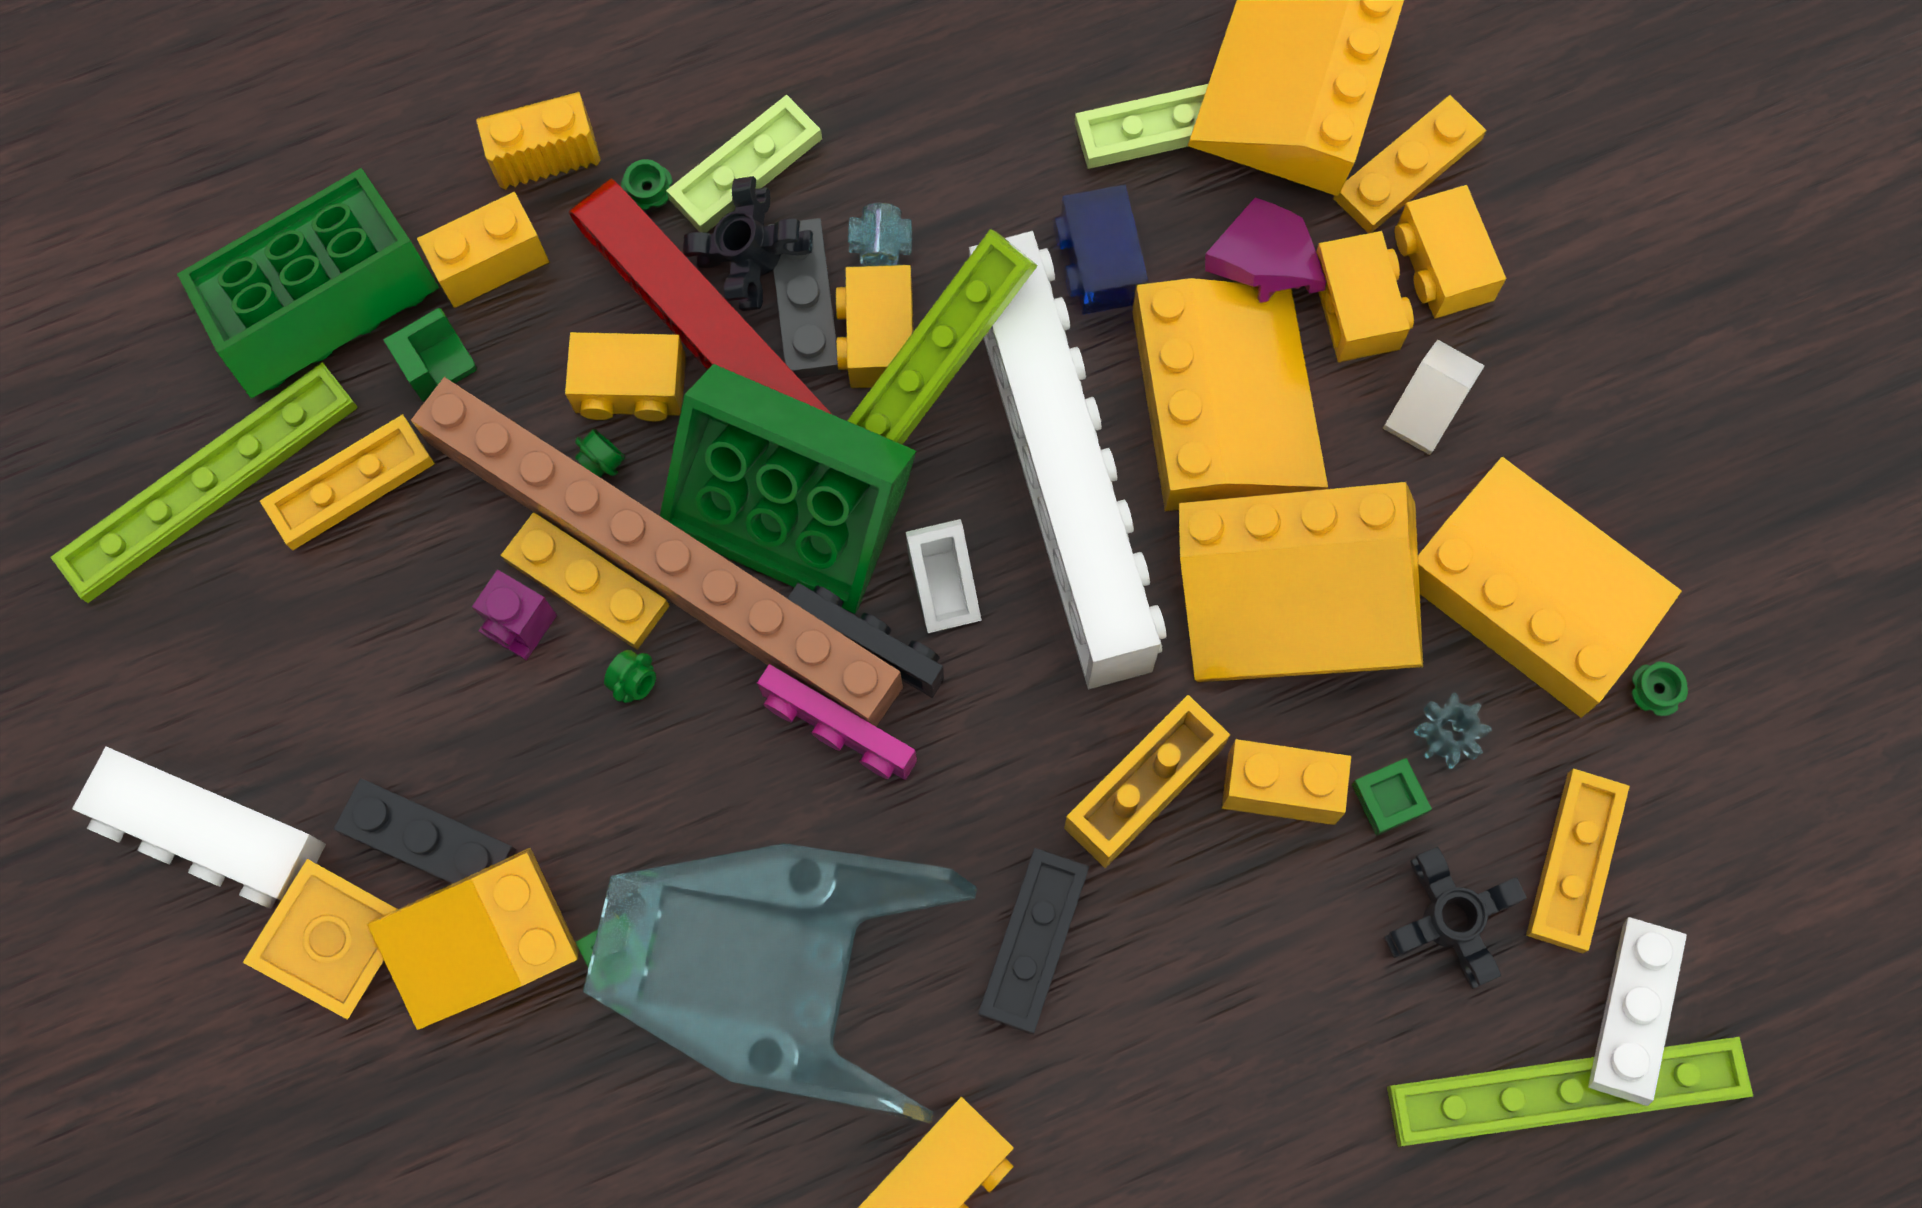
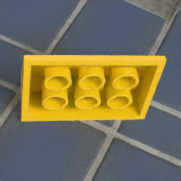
[1188,0,1404,196]
[1132,278,1328,511]
[1418,457,1682,718]
[1179,482,1423,682]

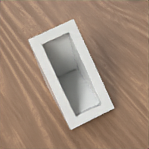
[1383,339,1484,455]
[905,519,982,633]

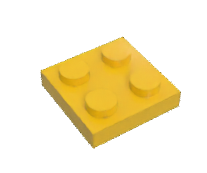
[243,859,398,1020]

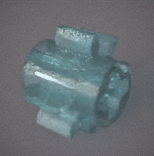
[848,203,913,266]
[1415,693,1491,768]

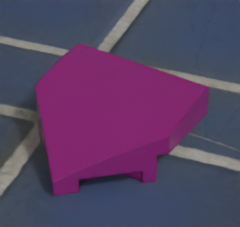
[1205,197,1326,303]

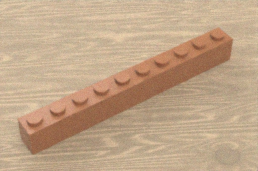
[411,377,903,727]

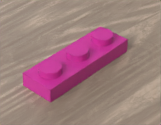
[757,664,917,780]

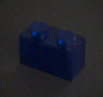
[1053,184,1149,315]

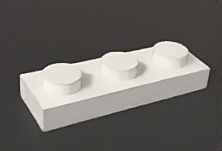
[1588,917,1687,1106]

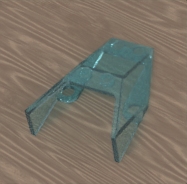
[583,843,977,1124]

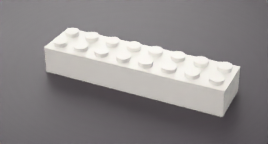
[969,231,1167,690]

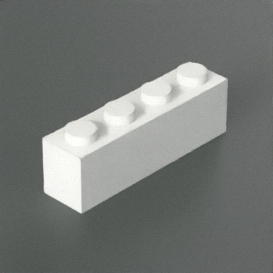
[72,747,326,909]

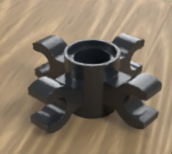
[683,176,813,311]
[1384,846,1527,989]

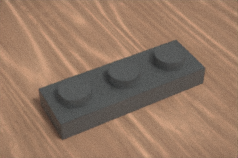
[768,218,841,378]

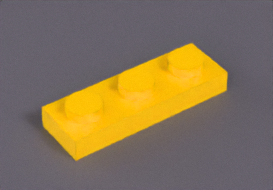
[1333,95,1487,233]
[260,414,435,551]
[501,512,670,650]
[1526,768,1630,954]

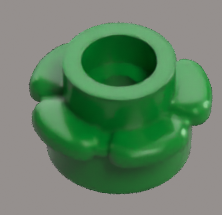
[621,159,673,211]
[575,429,626,478]
[604,650,656,703]
[1632,661,1688,716]

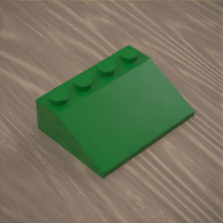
[177,168,439,399]
[660,364,917,614]

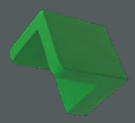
[383,308,477,402]

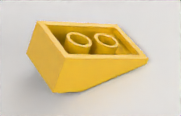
[367,848,579,1030]

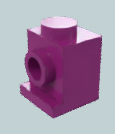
[472,569,557,661]

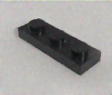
[788,583,944,698]
[334,778,516,884]
[978,848,1089,1035]

